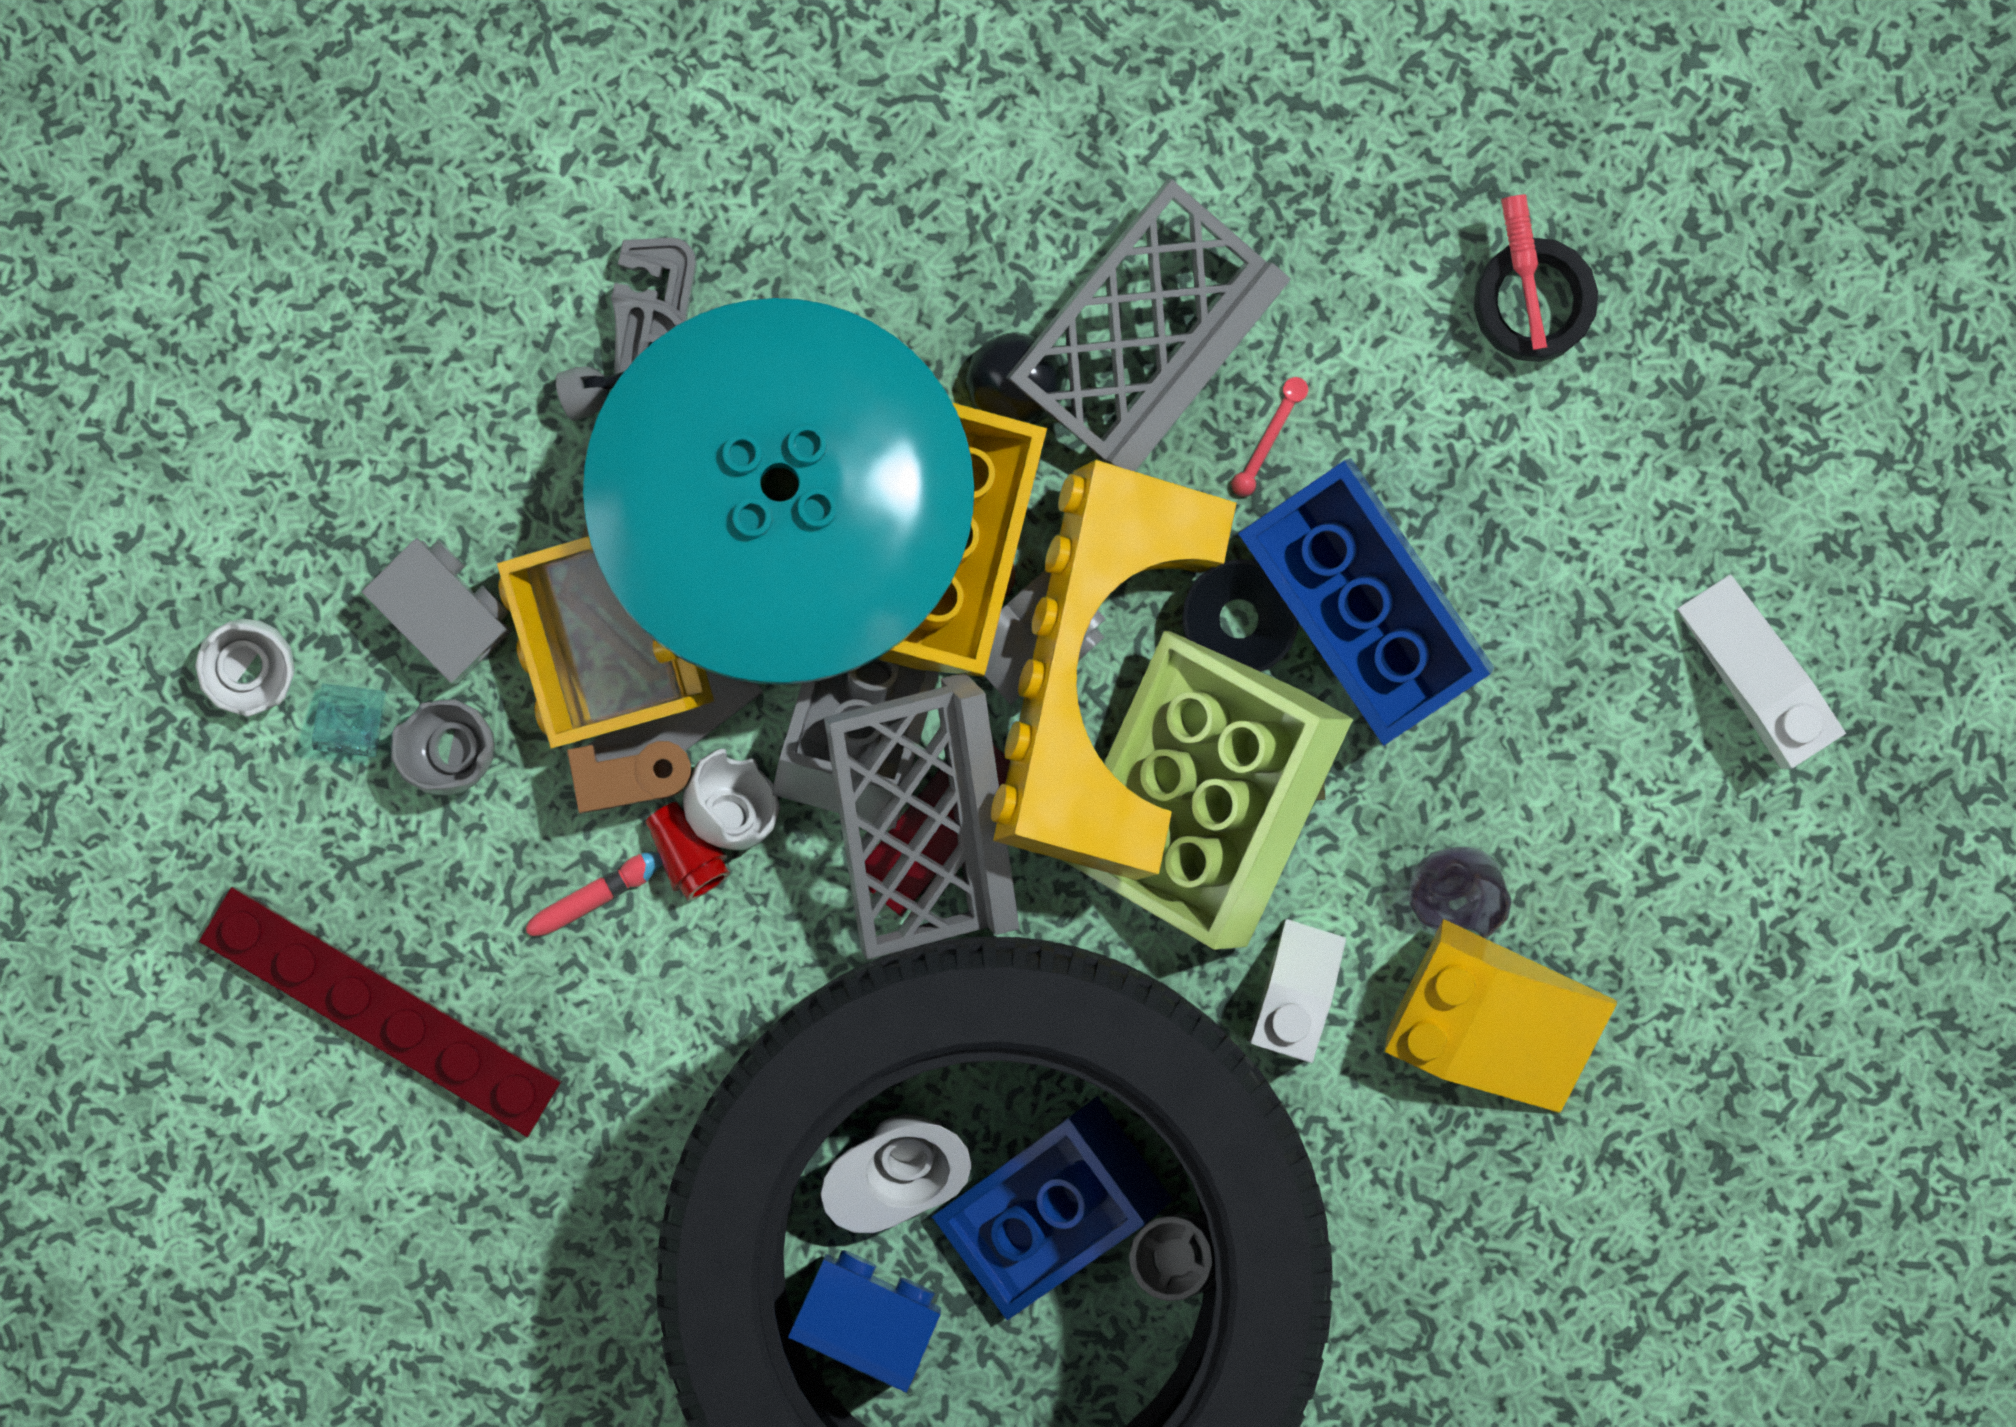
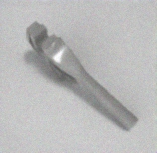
[611,238,697,390]

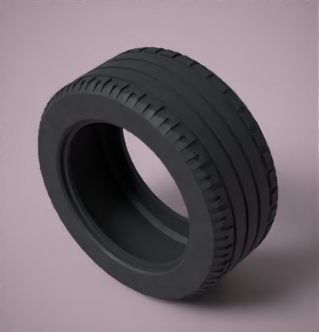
[656,936,1333,1427]

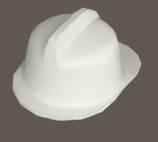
[820,1113,971,1233]

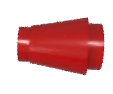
[645,802,730,901]

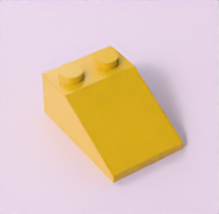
[1384,919,1617,1113]

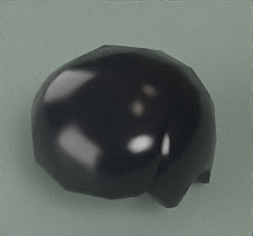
[965,332,1068,425]

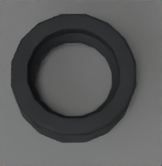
[1473,238,1598,362]

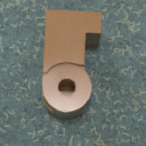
[567,741,692,814]

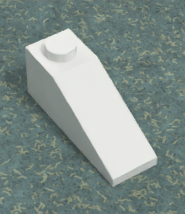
[1677,574,1846,769]

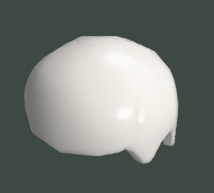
[195,619,295,717]
[683,749,780,850]

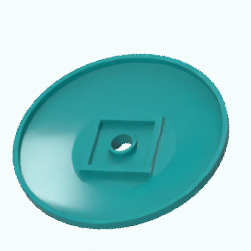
[583,298,974,685]

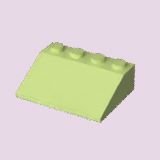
[1062,631,1353,950]

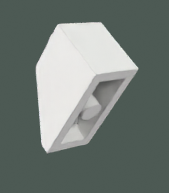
[1247,919,1346,1063]

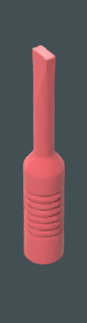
[1501,194,1548,350]

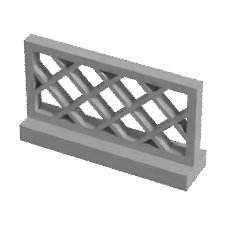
[1006,179,1291,471]
[824,673,1020,960]

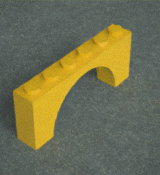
[991,460,1237,880]

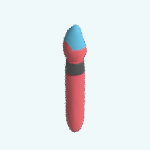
[526,852,663,936]

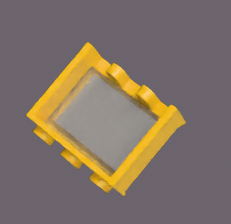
[496,536,714,749]

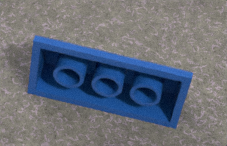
[1238,458,1495,746]

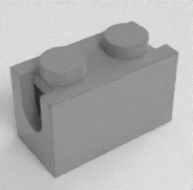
[361,538,512,685]

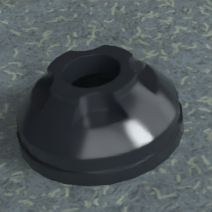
[1182,559,1299,672]

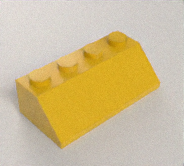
[878,403,1047,677]

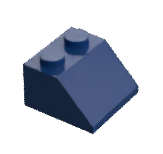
[788,1250,942,1393]

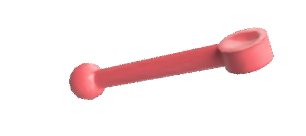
[1231,377,1308,497]

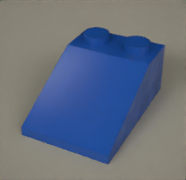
[932,1096,1173,1320]

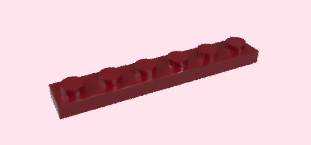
[199,887,562,1138]

